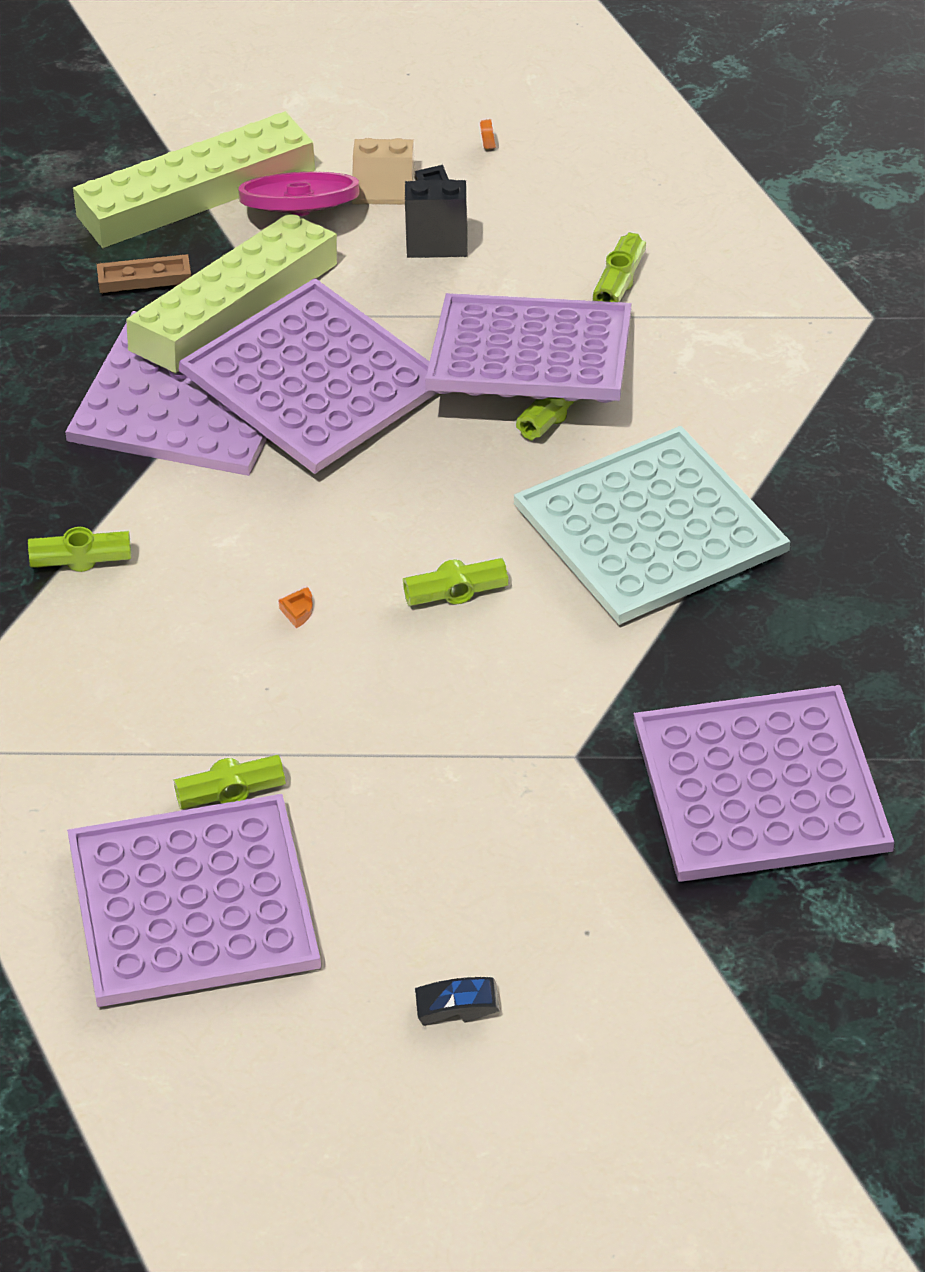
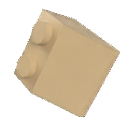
[352,138,415,205]

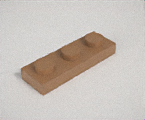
[97,254,191,293]

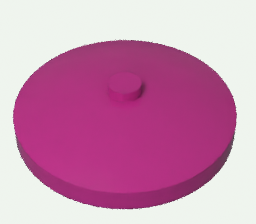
[238,172,359,216]

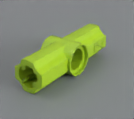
[593,232,646,302]
[516,397,575,441]
[28,527,132,572]
[403,558,508,606]
[173,755,286,809]

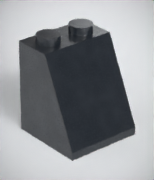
[405,179,468,258]

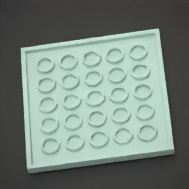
[514,426,790,625]

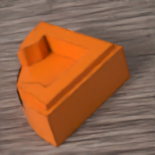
[278,587,313,628]

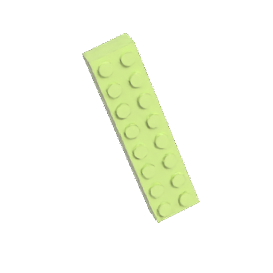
[73,111,315,248]
[126,213,337,373]

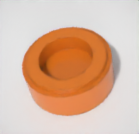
[480,119,496,149]

